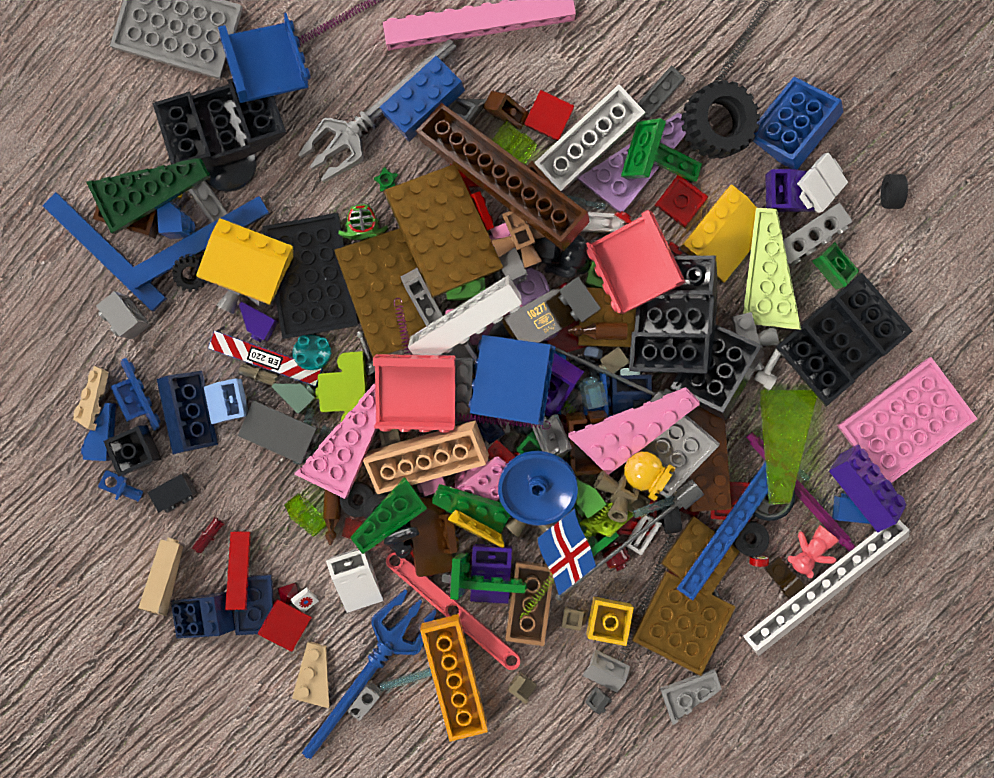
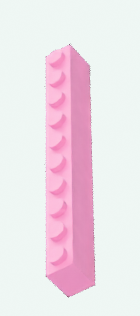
[383,0,576,51]

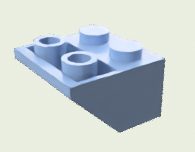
[204,378,249,424]

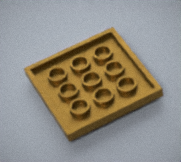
[631,571,736,676]

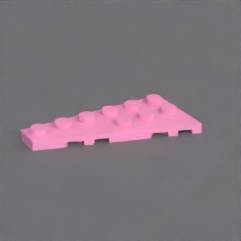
[568,387,700,475]

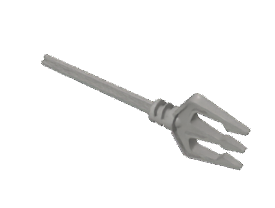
[299,39,456,182]

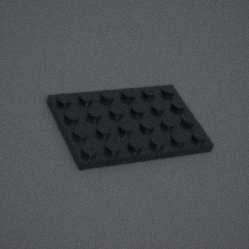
[263,213,359,339]

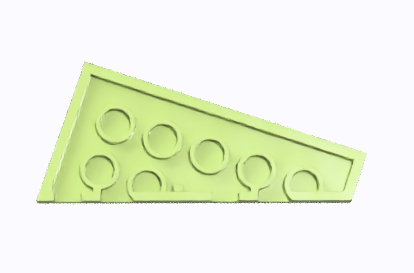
[743,208,801,330]

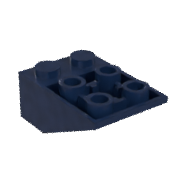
[610,375,652,416]
[171,592,235,639]

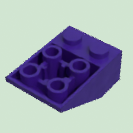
[765,169,817,212]
[470,544,512,604]

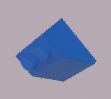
[157,201,195,239]

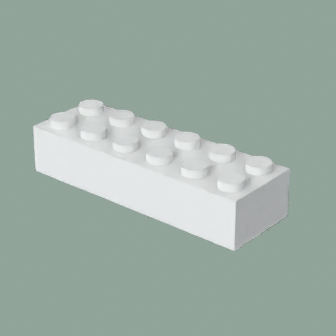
[534,85,645,193]
[408,275,522,355]

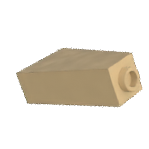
[139,538,183,616]

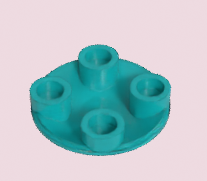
[292,335,331,370]

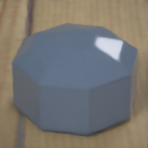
[583,346,603,360]

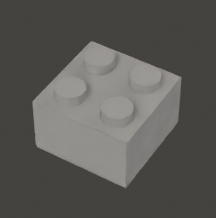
[96,291,151,339]

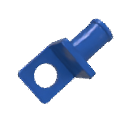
[98,470,143,502]

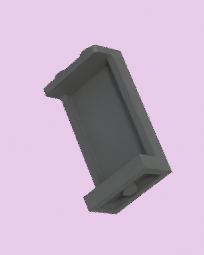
[238,400,320,464]

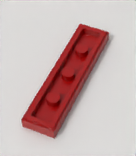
[225,532,251,610]

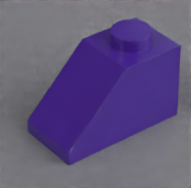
[239,302,279,342]

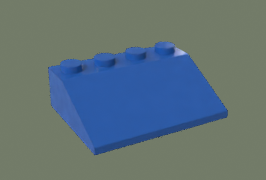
[753,77,844,170]

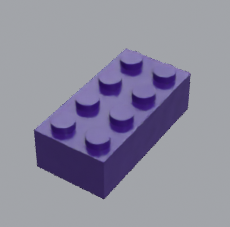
[829,444,907,533]

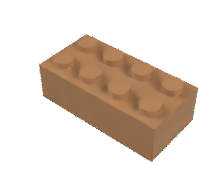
[505,560,553,646]

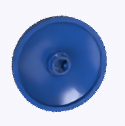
[498,451,578,525]

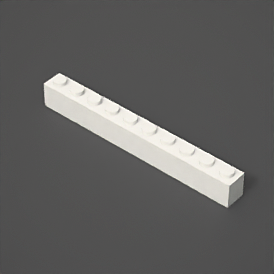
[743,520,910,656]

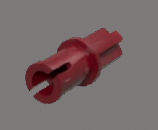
[192,517,224,553]

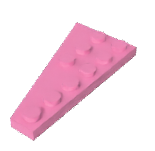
[295,384,377,499]

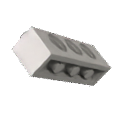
[783,202,852,267]

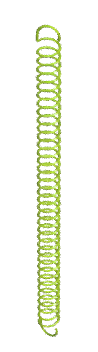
[520,503,613,619]

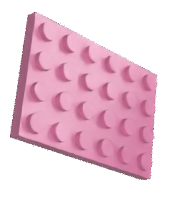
[837,357,977,483]

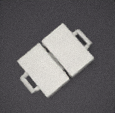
[797,153,848,213]

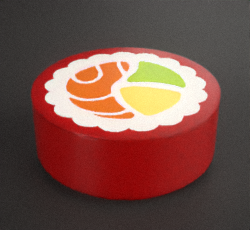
[749,555,769,567]

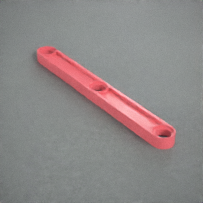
[386,552,520,670]

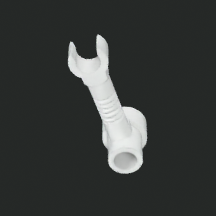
[754,339,783,390]

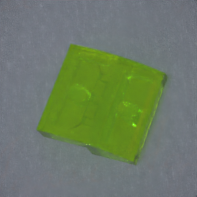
[492,121,538,165]

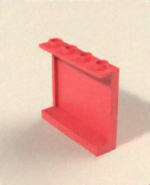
[586,210,686,314]
[373,354,455,433]

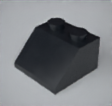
[103,425,162,477]

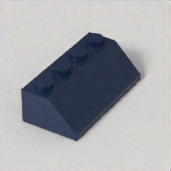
[157,371,218,454]

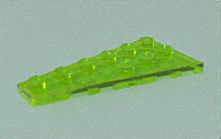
[760,390,817,504]

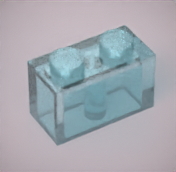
[578,377,608,409]

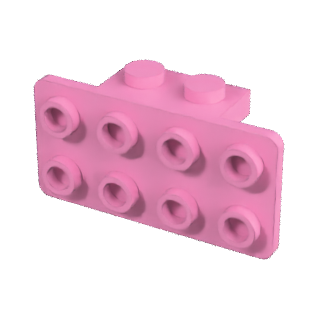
[455,457,507,501]

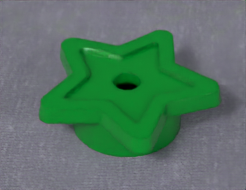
[374,167,398,192]

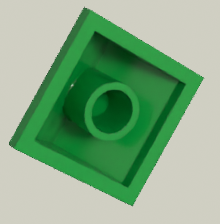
[812,242,859,290]

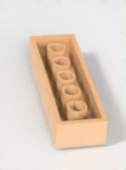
[363,420,489,494]

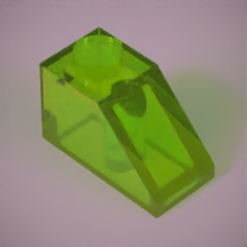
[284,493,326,537]

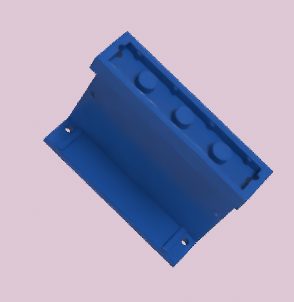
[218,13,311,103]
[469,335,555,425]

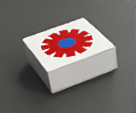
[291,587,319,613]

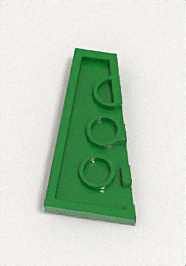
[351,477,427,554]
[432,484,510,534]

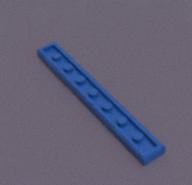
[43,192,167,312]
[125,196,270,289]
[676,461,782,600]

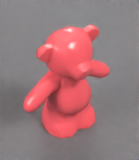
[788,525,839,578]

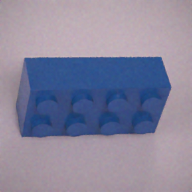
[379,56,465,142]

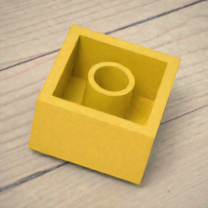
[586,596,634,646]

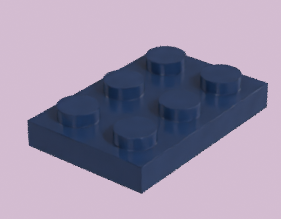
[234,574,274,636]

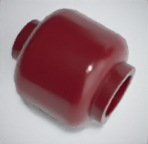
[602,541,630,571]

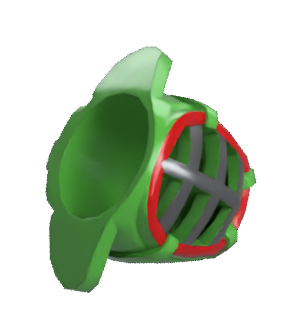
[338,204,388,240]

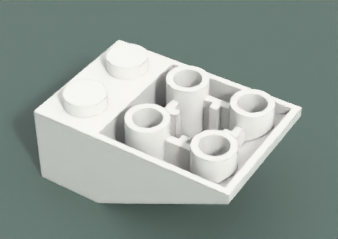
[326,549,384,613]

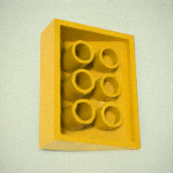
[680,184,757,283]
[196,218,293,305]

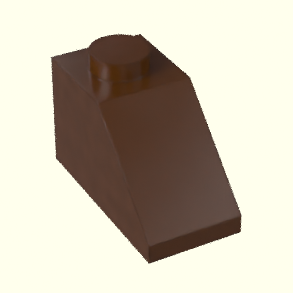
[483,91,529,130]

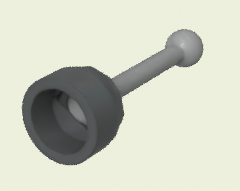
[357,331,375,376]

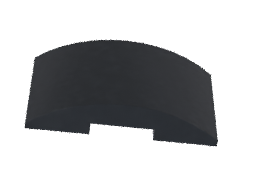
[153,78,287,168]
[629,255,717,374]
[775,273,913,406]

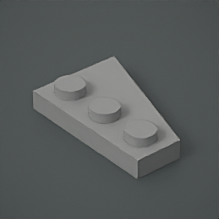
[660,669,721,725]

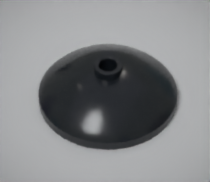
[205,154,257,192]

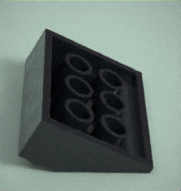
[671,325,764,420]

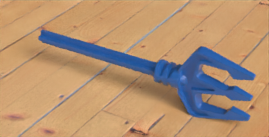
[302,589,436,759]

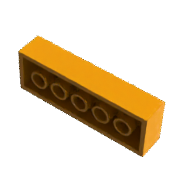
[420,614,488,742]

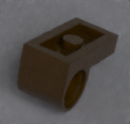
[764,556,805,599]

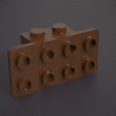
[409,496,459,577]

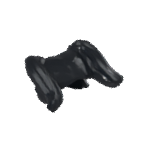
[544,235,592,278]
[384,522,420,559]

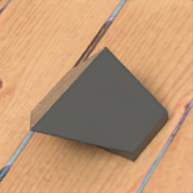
[448,98,487,125]

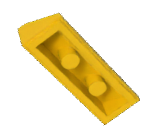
[448,509,504,548]

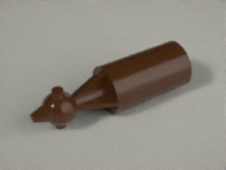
[568,322,627,340]
[323,489,341,545]

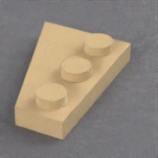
[73,366,109,431]
[292,641,330,708]

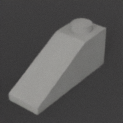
[401,268,443,326]

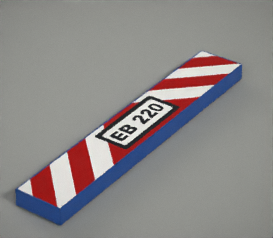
[208,331,323,387]

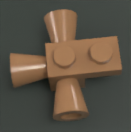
[492,211,545,269]

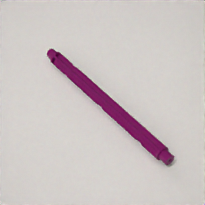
[746,432,855,551]

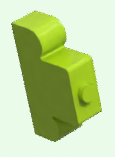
[315,351,367,422]

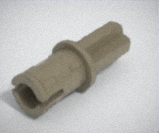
[238,363,278,385]

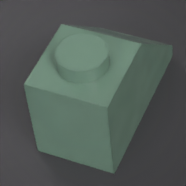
[271,384,316,414]

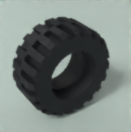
[681,80,760,159]

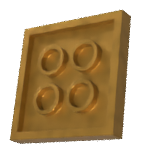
[578,288,636,348]
[660,516,740,598]

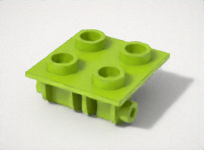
[580,502,634,537]

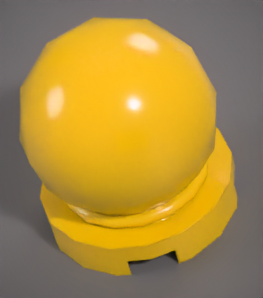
[624,452,676,501]

